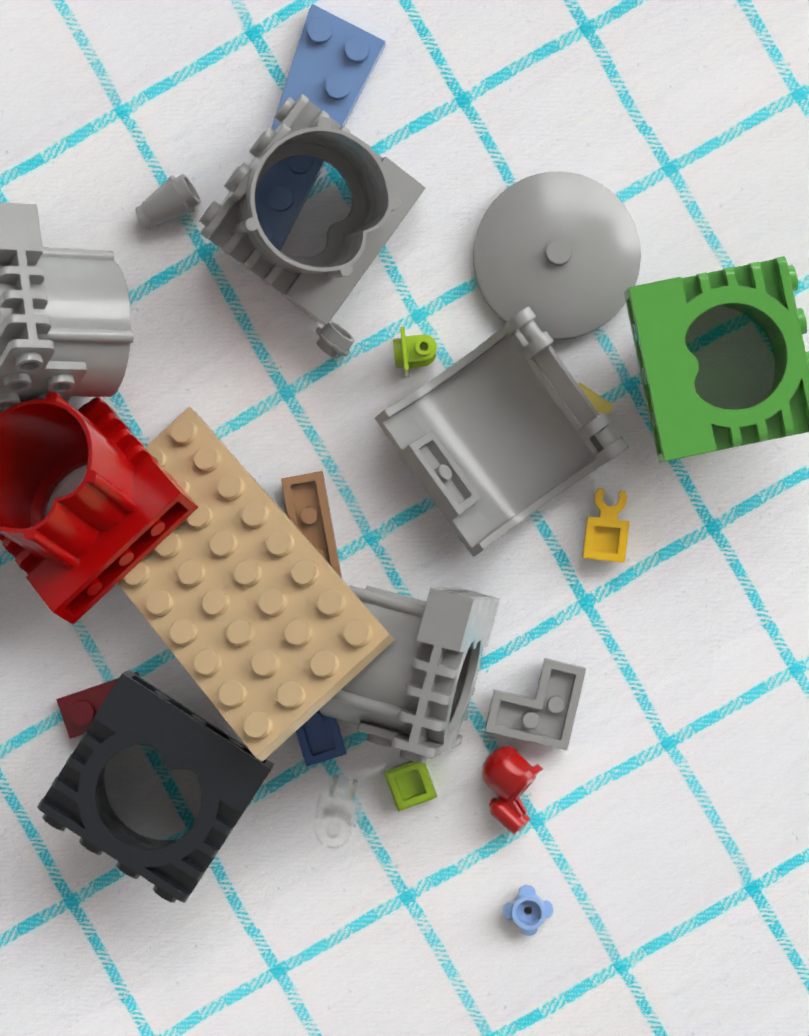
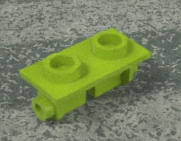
[393,327,437,377]

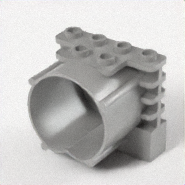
[199,94,426,325]
[0,202,134,413]
[319,585,500,763]

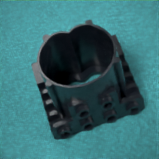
[37,670,274,903]

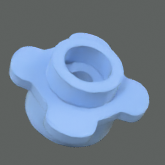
[503,885,553,936]

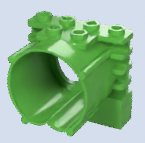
[624,256,809,463]

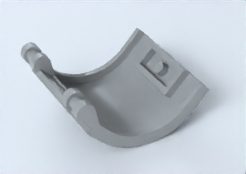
[375,306,629,557]

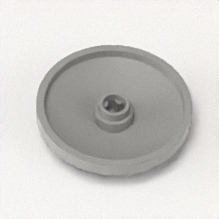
[473,171,641,340]

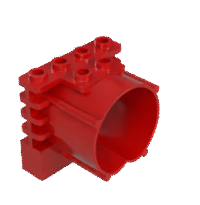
[0,391,198,625]

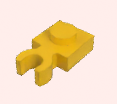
[582,488,630,563]

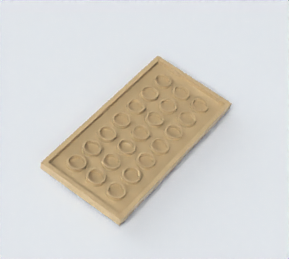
[118,406,395,762]

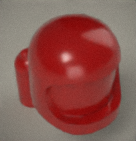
[481,746,543,835]

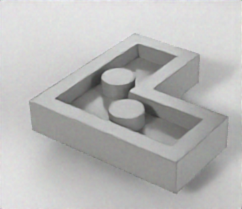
[485,658,586,750]

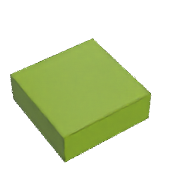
[384,761,437,812]

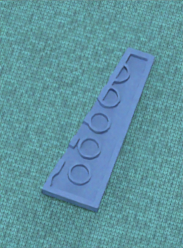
[255,4,386,251]

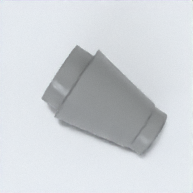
[136,174,201,229]

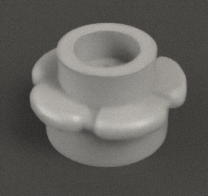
[316,321,355,358]

